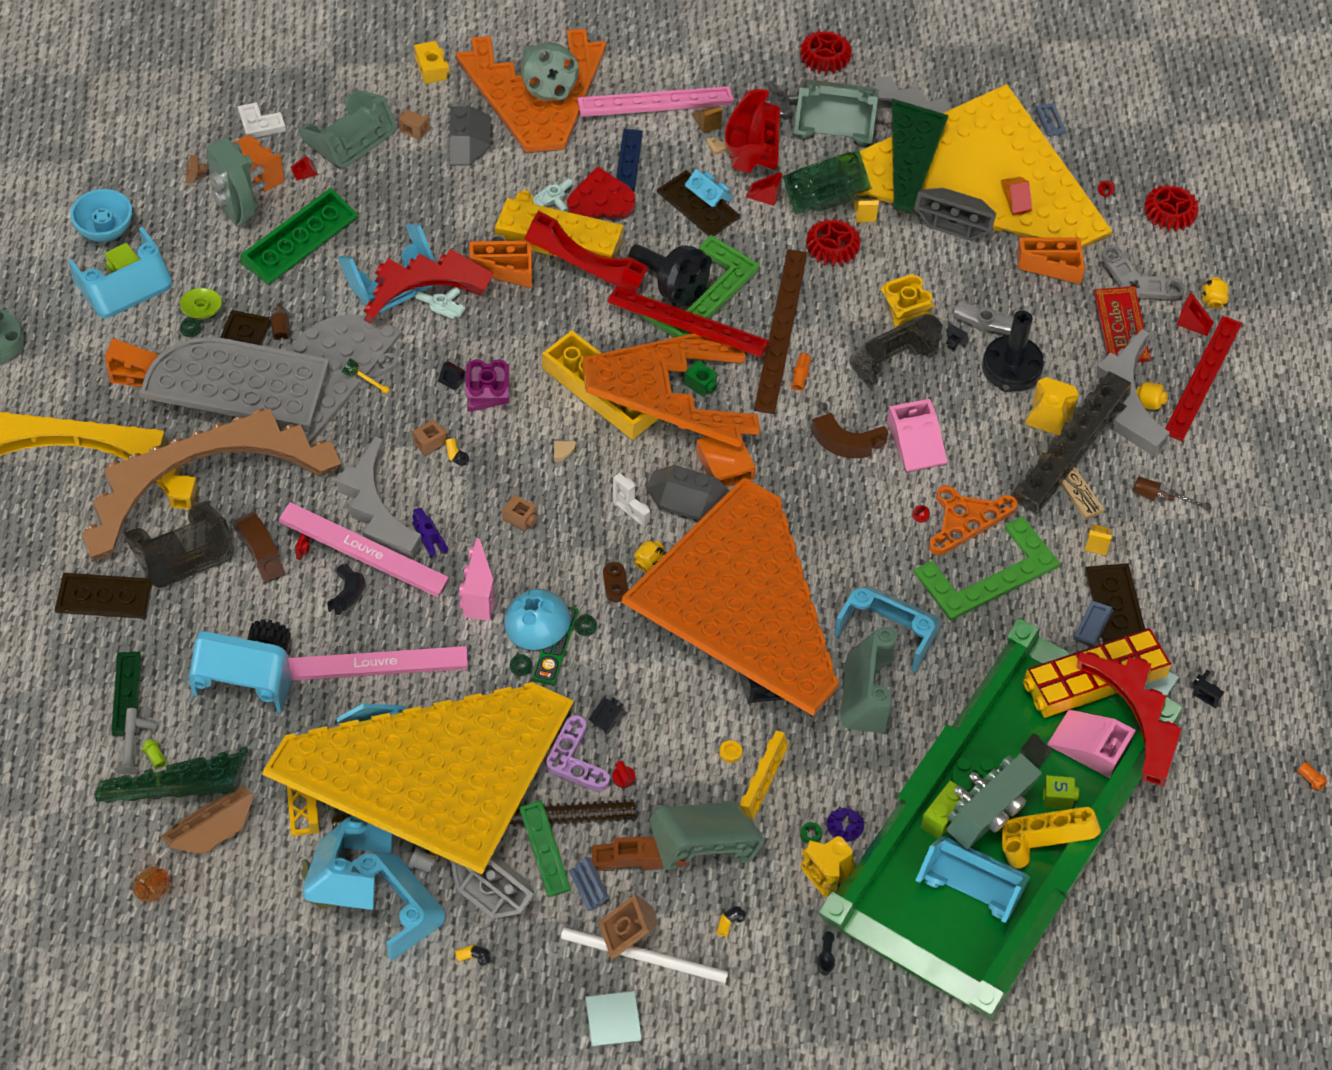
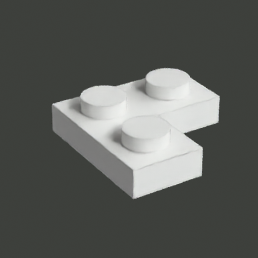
[238,102,286,138]
[613,473,650,527]

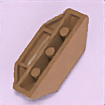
[161,786,253,854]

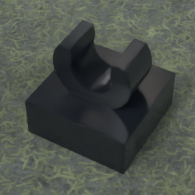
[946,324,969,351]
[438,361,466,391]

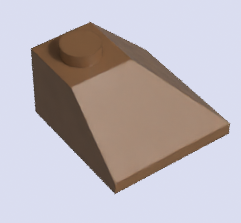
[598,894,659,959]

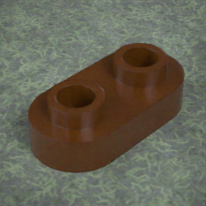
[603,562,628,603]

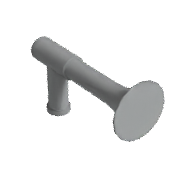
[114,708,157,774]

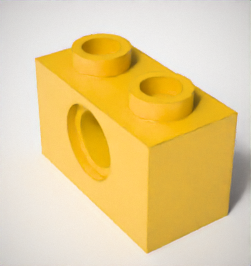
[414,41,450,84]

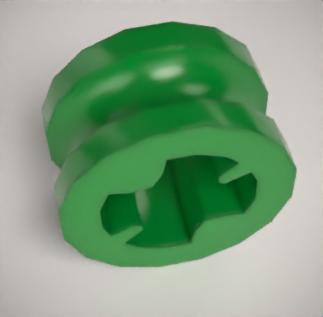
[800,822,822,845]

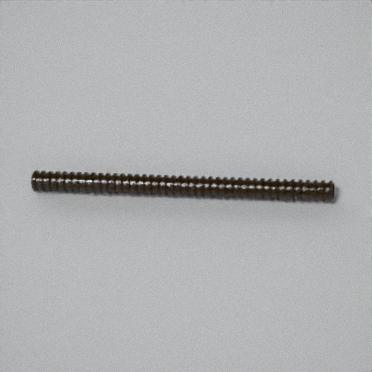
[332,799,636,830]

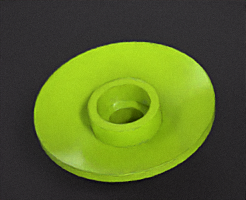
[180,288,222,319]

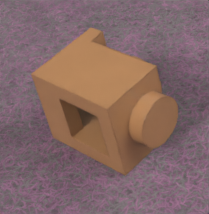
[398,109,430,140]
[412,419,447,457]
[502,494,538,531]

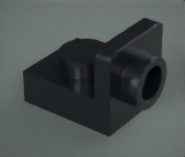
[1192,669,1224,709]
[588,697,627,733]

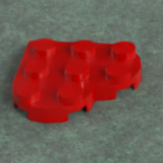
[567,166,636,220]

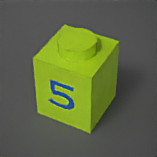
[1043,775,1079,810]

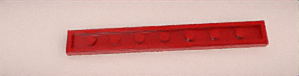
[608,287,770,357]
[1165,315,1242,442]

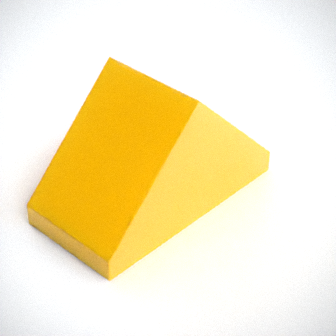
[853,198,879,223]
[1085,523,1112,556]

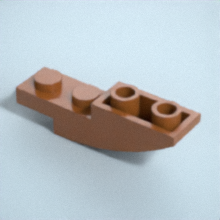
[592,837,690,871]

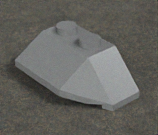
[450,854,535,919]

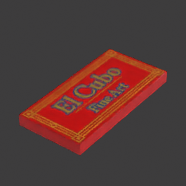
[1094,286,1151,363]

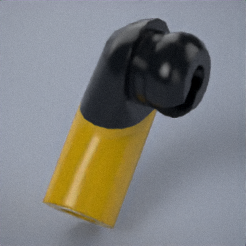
[445,438,469,465]
[716,906,746,937]
[454,945,491,965]

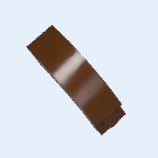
[811,413,888,458]
[231,512,285,583]

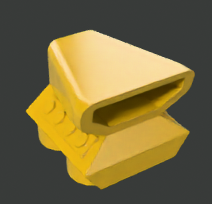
[881,274,936,332]
[1025,377,1079,436]
[800,836,855,898]

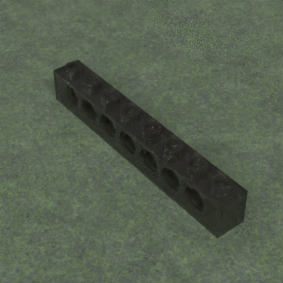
[1014,371,1131,516]

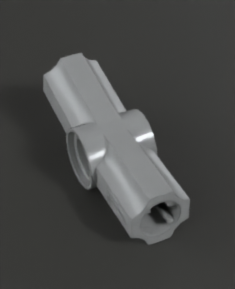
[953,301,1013,335]

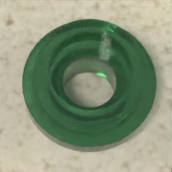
[180,317,201,337]
[575,614,597,636]
[510,654,532,676]

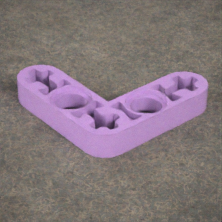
[546,715,610,792]

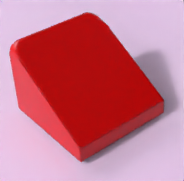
[291,156,319,181]

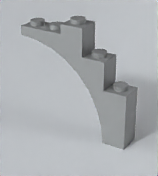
[871,75,952,113]
[1097,329,1169,458]
[336,436,422,560]

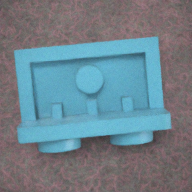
[685,169,734,207]

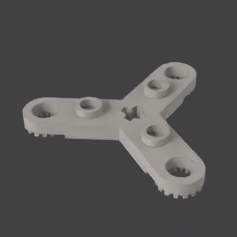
[1101,244,1185,300]

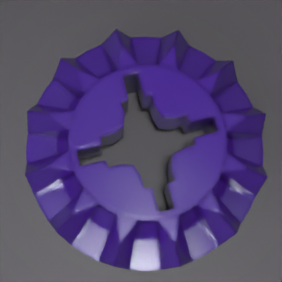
[826,806,864,842]

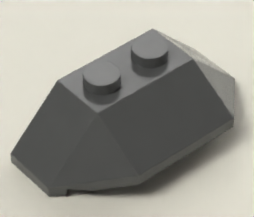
[450,106,491,166]
[914,188,997,241]
[646,465,729,520]

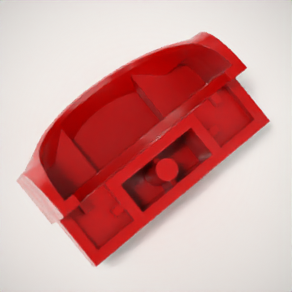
[724,89,780,174]

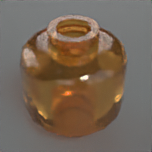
[133,866,170,902]

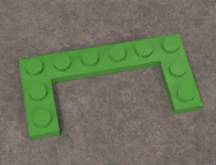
[636,235,760,337]
[913,516,1061,621]

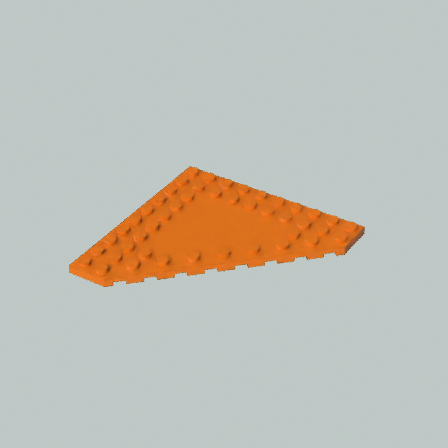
[621,477,839,716]

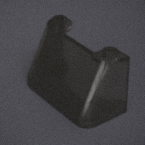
[849,314,943,388]
[124,501,234,588]

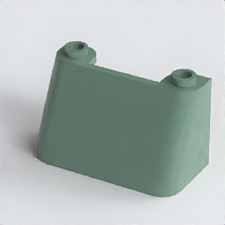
[794,79,879,145]
[298,89,396,168]
[840,627,897,734]
[649,801,764,870]

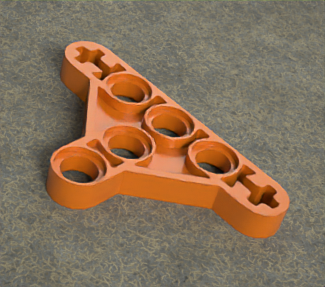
[929,485,1018,555]

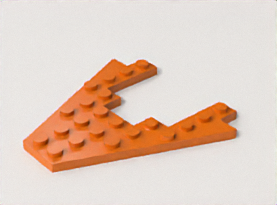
[582,333,760,447]

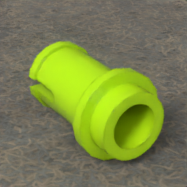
[142,739,168,770]

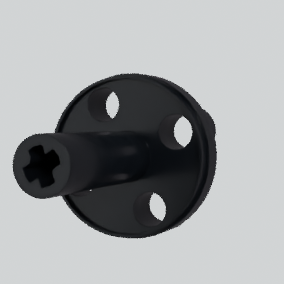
[628,244,712,306]
[982,310,1044,393]

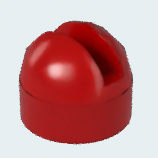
[1098,180,1116,197]
[912,505,930,523]

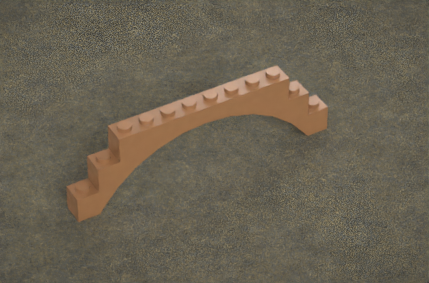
[82,408,341,562]

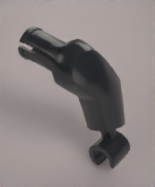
[327,564,365,615]

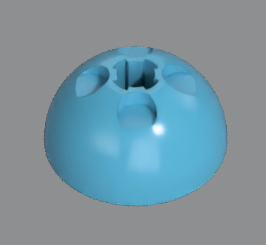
[70,189,132,242]
[504,589,571,650]

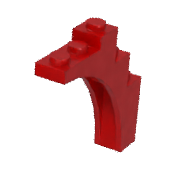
[363,249,493,324]
[1077,652,1182,787]

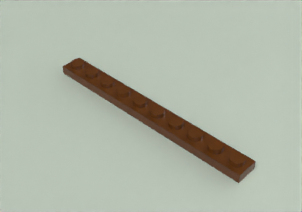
[754,249,807,414]

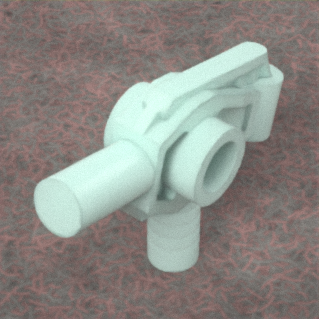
[533,178,573,212]
[416,287,465,319]

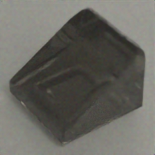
[1020,733,1052,769]

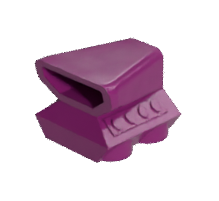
[466,359,509,411]

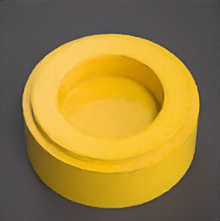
[719,740,743,763]

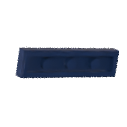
[616,129,643,192]

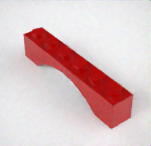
[524,210,648,293]

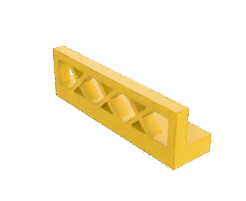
[287,786,320,836]

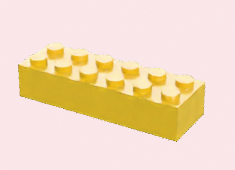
[495,198,624,258]
[542,330,659,440]

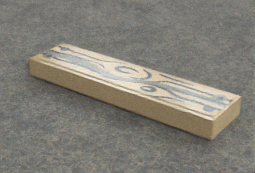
[1041,446,1105,520]

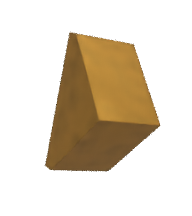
[691,106,722,134]

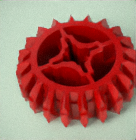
[800,29,852,75]
[1144,184,1199,232]
[806,217,861,267]

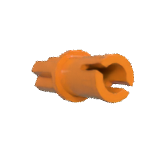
[791,352,811,391]

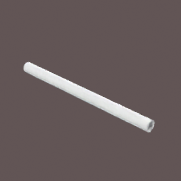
[561,927,728,983]

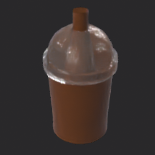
[269,303,290,340]
[1132,476,1174,503]

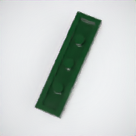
[112,652,142,736]

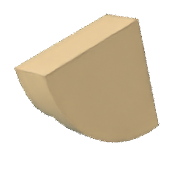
[706,138,728,155]
[554,441,576,462]

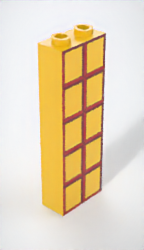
[1023,628,1172,718]

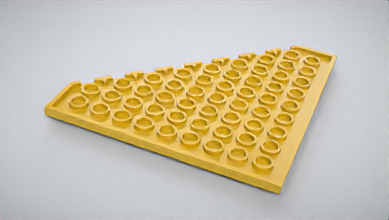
[837,84,1112,248]
[263,682,574,874]

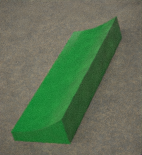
[239,188,359,285]

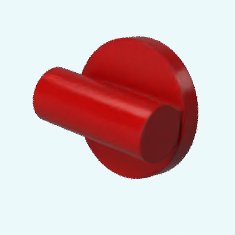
[612,761,635,788]

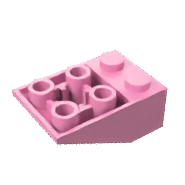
[887,399,947,472]
[459,538,495,621]
[1047,710,1136,778]

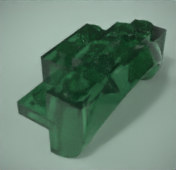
[783,150,872,215]

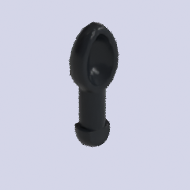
[816,931,835,975]

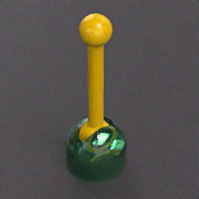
[341,358,390,394]

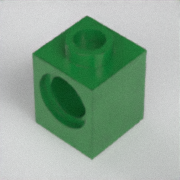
[684,360,718,397]

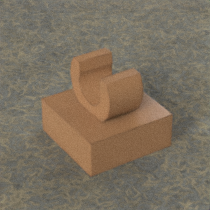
[185,155,207,183]

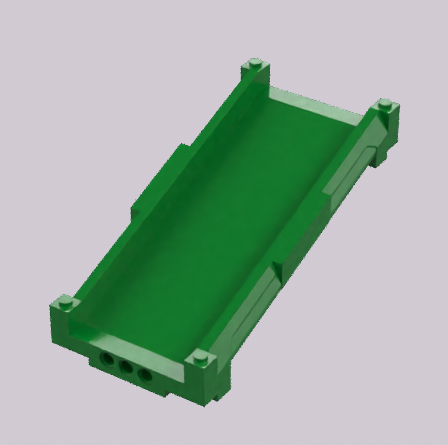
[819,618,1183,1021]

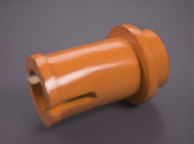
[1297,762,1328,791]

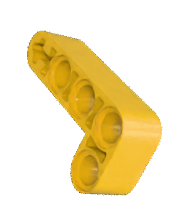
[1002,807,1101,869]

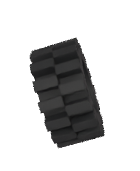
[247,619,291,652]

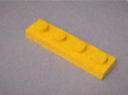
[740,731,789,820]

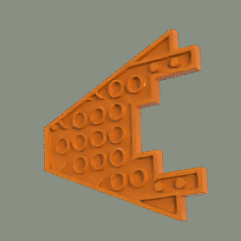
[455,29,606,152]

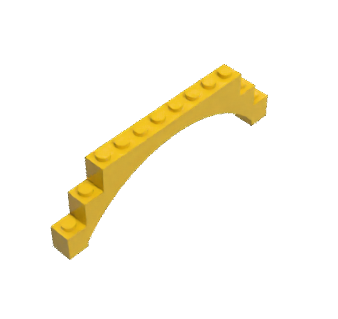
[0,412,198,510]

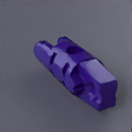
[412,508,449,557]

